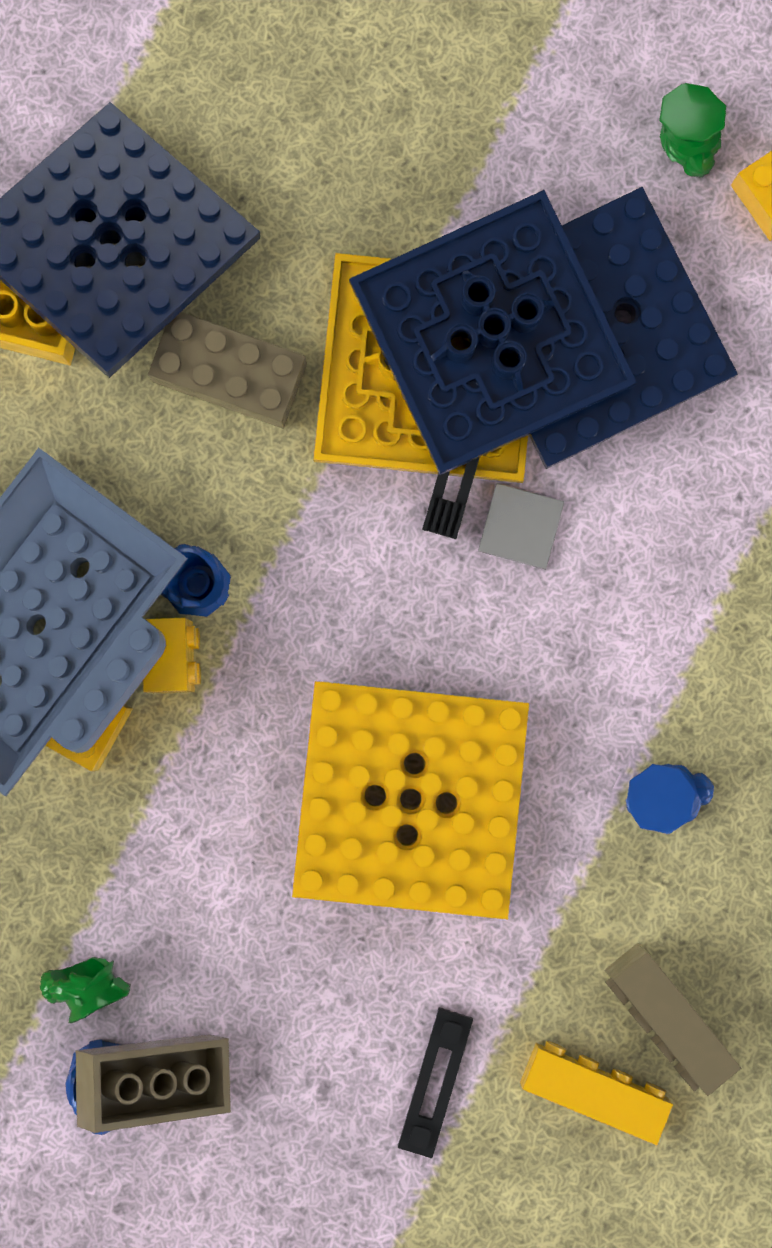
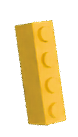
[520,1041,673,1145]

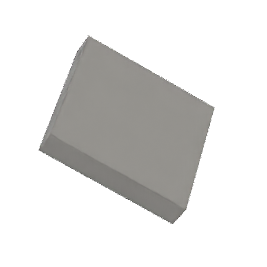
[478,483,564,570]

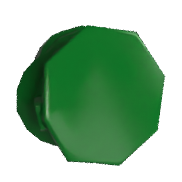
[659,83,727,178]
[40,957,131,1024]

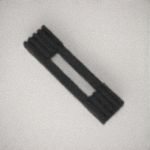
[422,457,480,539]
[398,1007,473,1158]

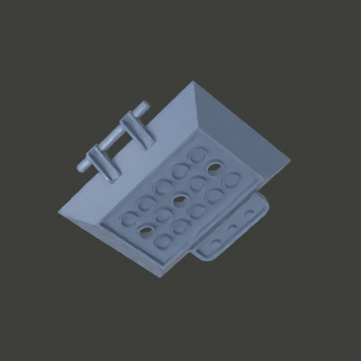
[0,448,188,796]

